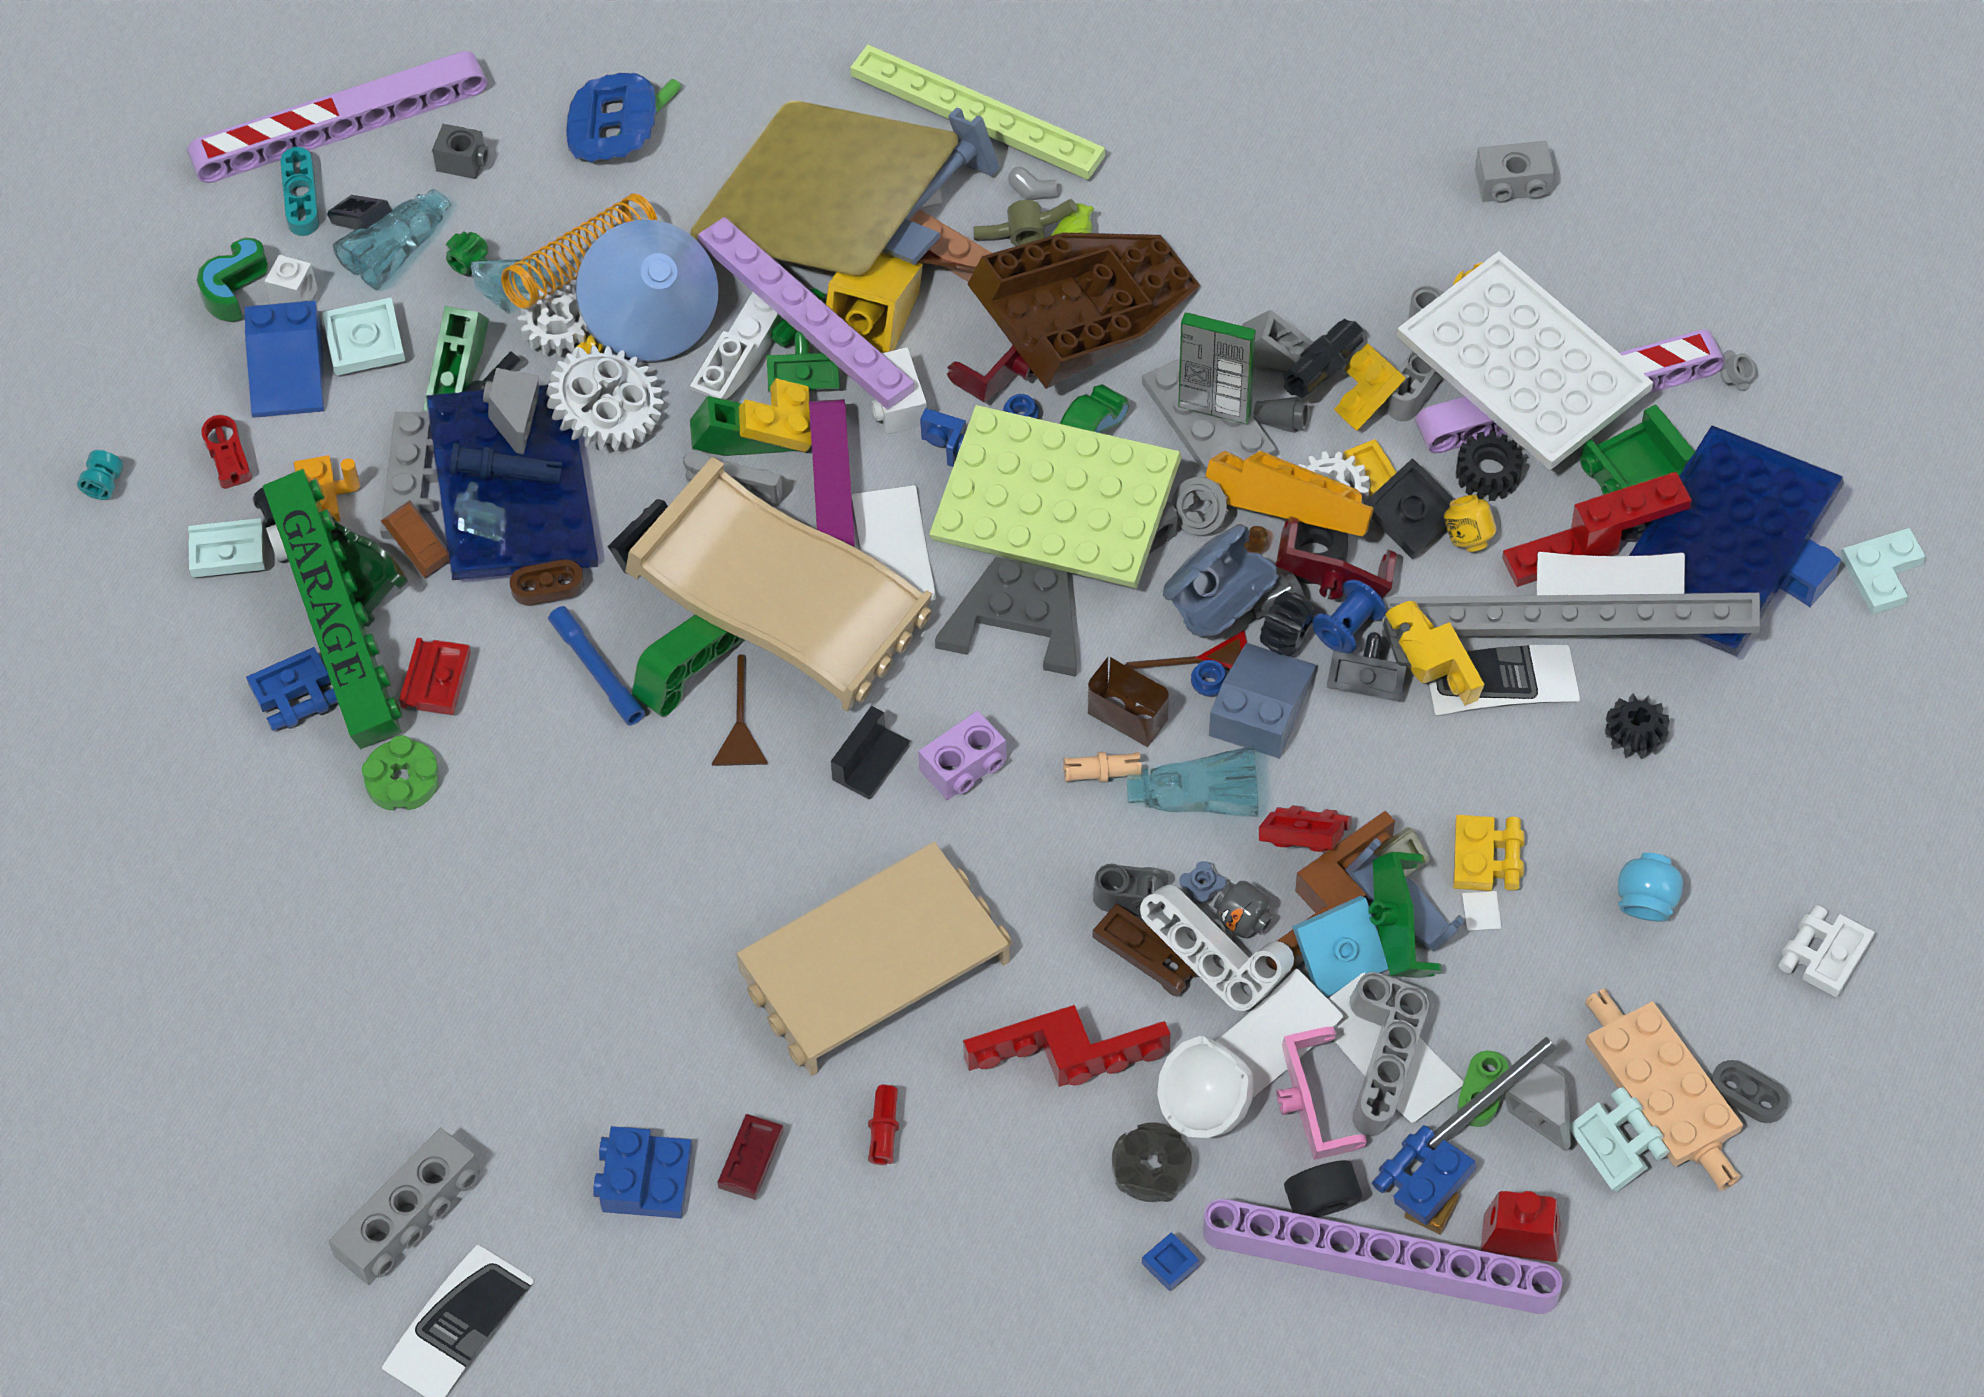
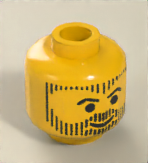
[1444,495,1497,552]

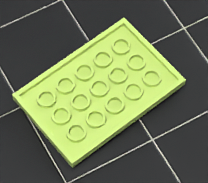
[929,405,1182,589]

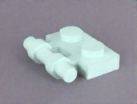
[1570,1087,1670,1192]

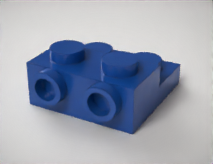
[593,1126,692,1219]

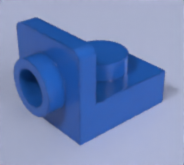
[920,408,966,467]

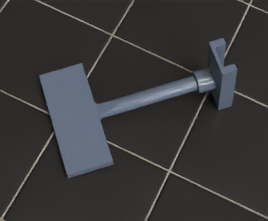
[882,107,1000,265]

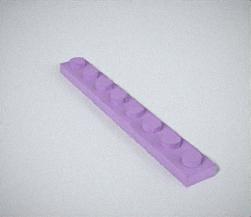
[698,217,914,410]

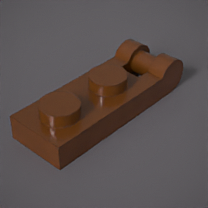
[1092,904,1197,997]

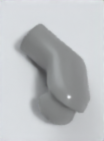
[1008,167,1057,200]

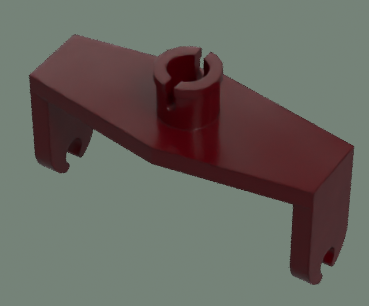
[947,345,1035,402]
[1276,516,1397,599]

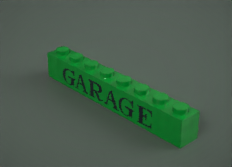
[262,469,403,749]

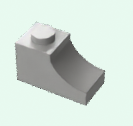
[1242,310,1313,371]

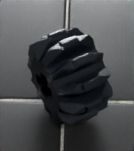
[1260,591,1315,657]
[1605,693,1670,759]

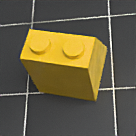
[826,252,923,353]

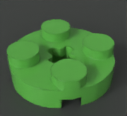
[362,735,439,811]

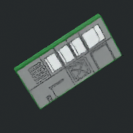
[1178,312,1256,424]

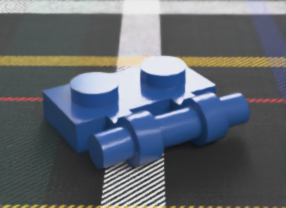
[246,647,338,731]
[1372,1125,1476,1225]

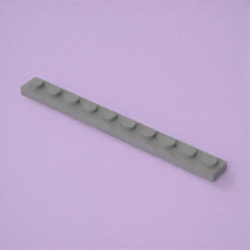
[1382,593,1760,637]

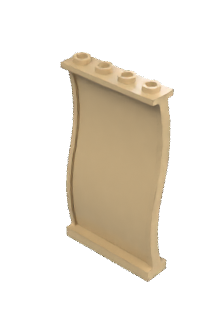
[625,457,933,712]

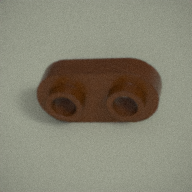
[509,560,584,605]

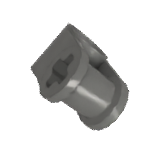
[1093,864,1168,916]

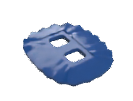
[566,73,657,162]

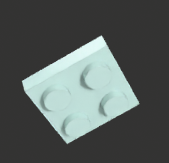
[322,298,405,376]

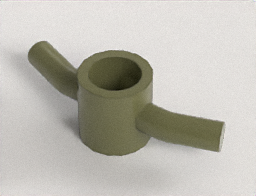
[973,199,1077,246]

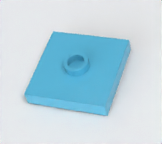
[1292,896,1388,997]

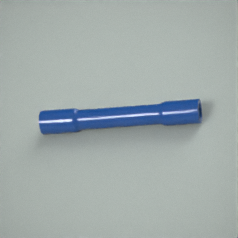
[548,606,645,726]

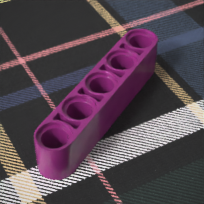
[809,399,855,547]

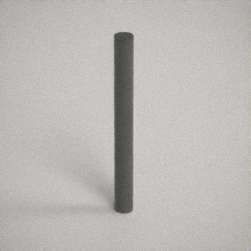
[1428,1036,1557,1150]

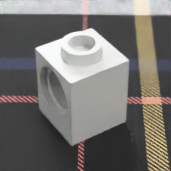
[264,255,318,304]

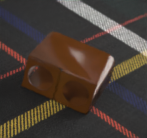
[1088,656,1169,747]

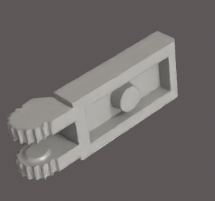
[683,451,783,507]

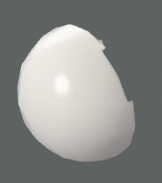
[1157,1036,1253,1138]

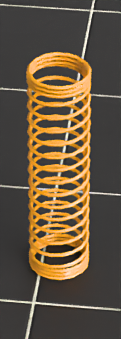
[501,193,658,309]

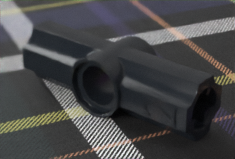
[1282,318,1364,398]

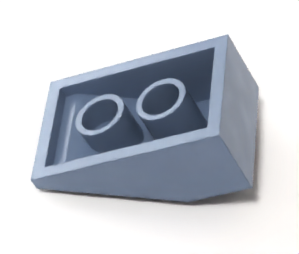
[1209,643,1317,759]

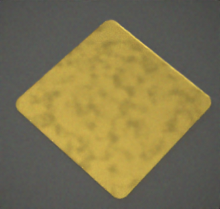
[691,101,958,275]

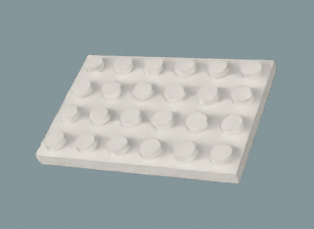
[1396,251,1653,470]

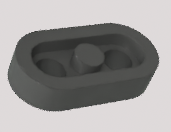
[1711,1060,1788,1123]

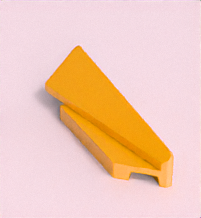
[1205,451,1373,536]

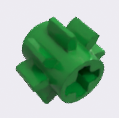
[445,231,489,275]

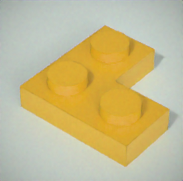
[1334,343,1406,431]
[739,378,812,452]

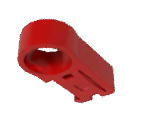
[201,415,252,489]

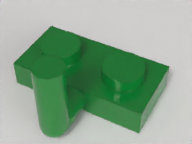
[767,331,840,393]

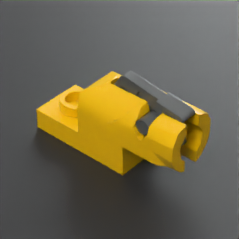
[1383,601,1485,706]

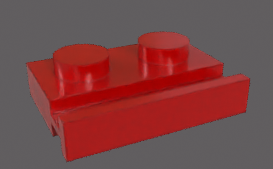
[399,637,471,715]

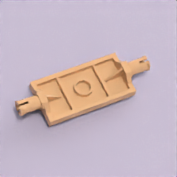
[1585,989,1743,1191]

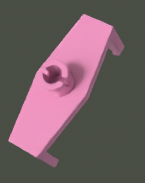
[1276,1027,1367,1160]

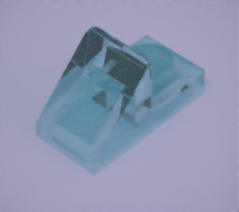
[471,258,545,314]

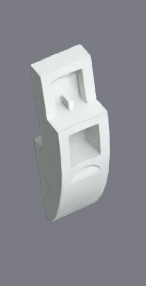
[690,292,782,400]

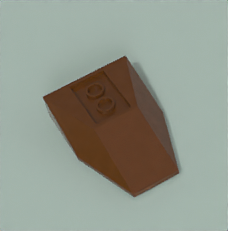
[967,233,1200,389]

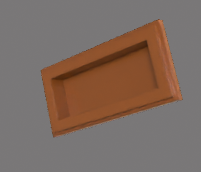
[381,500,454,579]

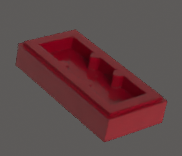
[717,1114,784,1200]

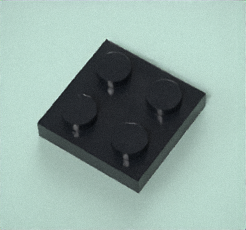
[1364,458,1454,559]

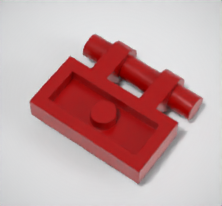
[1258,805,1352,852]

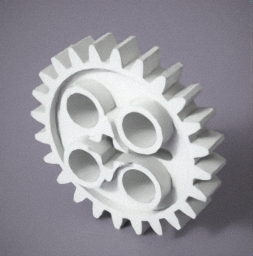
[546,346,663,451]

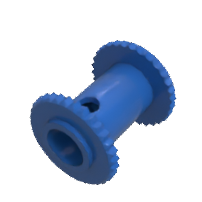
[1312,580,1386,654]

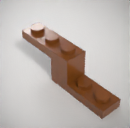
[1266,810,1395,970]

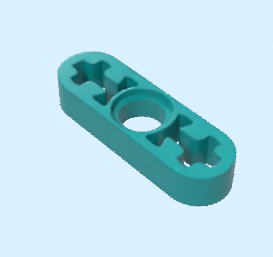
[280,147,319,236]

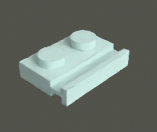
[188,518,265,578]

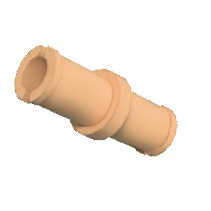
[1063,752,1141,782]

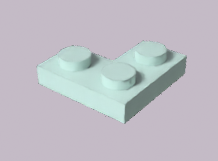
[1841,528,1926,614]

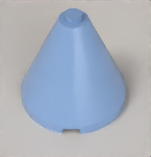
[576,220,718,362]

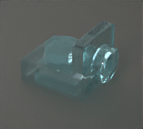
[454,482,506,542]

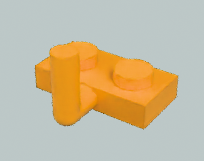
[294,455,360,522]

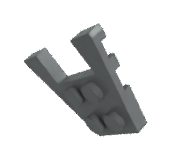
[935,557,1077,677]

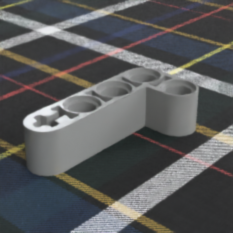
[1386,286,1444,421]
[1349,972,1429,1136]

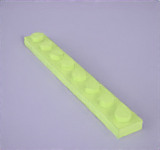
[850,44,1105,180]

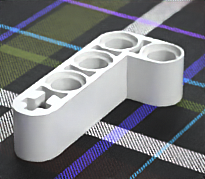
[1140,885,1294,1011]

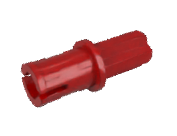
[868,1084,900,1165]

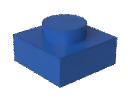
[1142,1232,1199,1291]

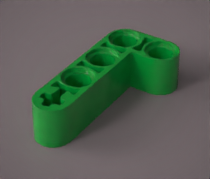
[632,615,744,717]

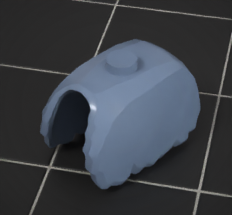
[1163,524,1279,638]

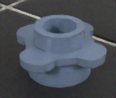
[1179,861,1226,903]

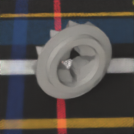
[1172,477,1229,535]

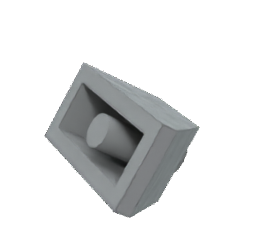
[483,368,539,454]
[1504,1062,1571,1151]

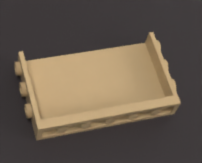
[736,841,1012,1076]

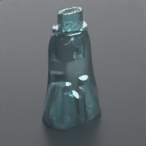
[333,189,451,291]
[1126,746,1258,817]

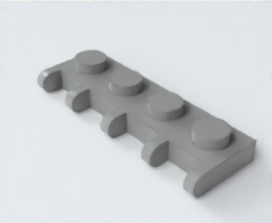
[380,412,446,539]

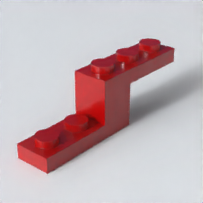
[1502,472,1692,587]
[963,1004,1171,1087]

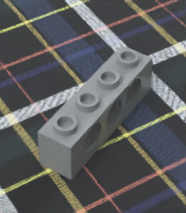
[329,1127,480,1285]

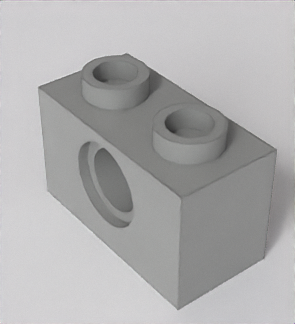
[1475,141,1554,202]

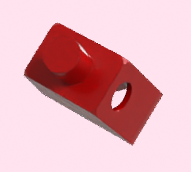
[1480,1191,1561,1262]

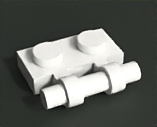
[1778,905,1875,998]

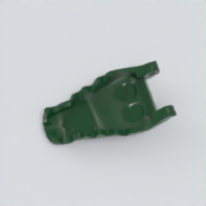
[331,516,408,627]

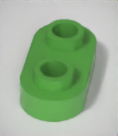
[1457,1051,1509,1127]

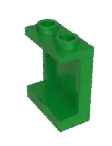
[1580,404,1698,495]

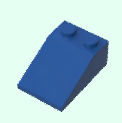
[245,300,324,418]

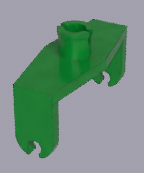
[1369,852,1442,978]

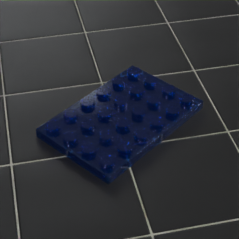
[426,385,598,581]
[1629,425,1844,657]

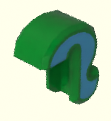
[196,237,268,322]
[1060,384,1129,433]

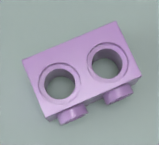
[918,710,1006,801]

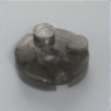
[1112,1122,1192,1202]

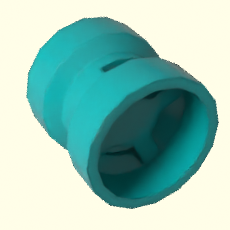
[77,450,124,500]

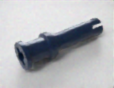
[450,443,562,485]

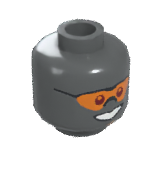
[1214,881,1273,938]

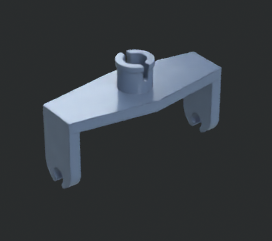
[1345,838,1465,952]

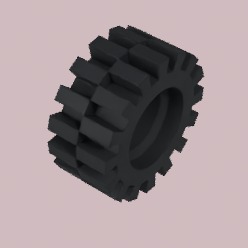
[1455,431,1523,501]

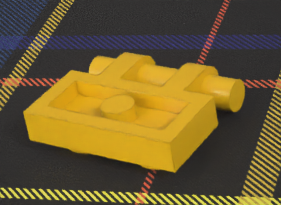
[1453,815,1525,891]

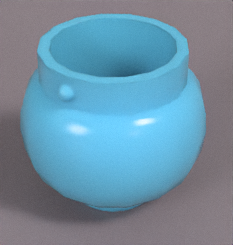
[1617,852,1683,922]

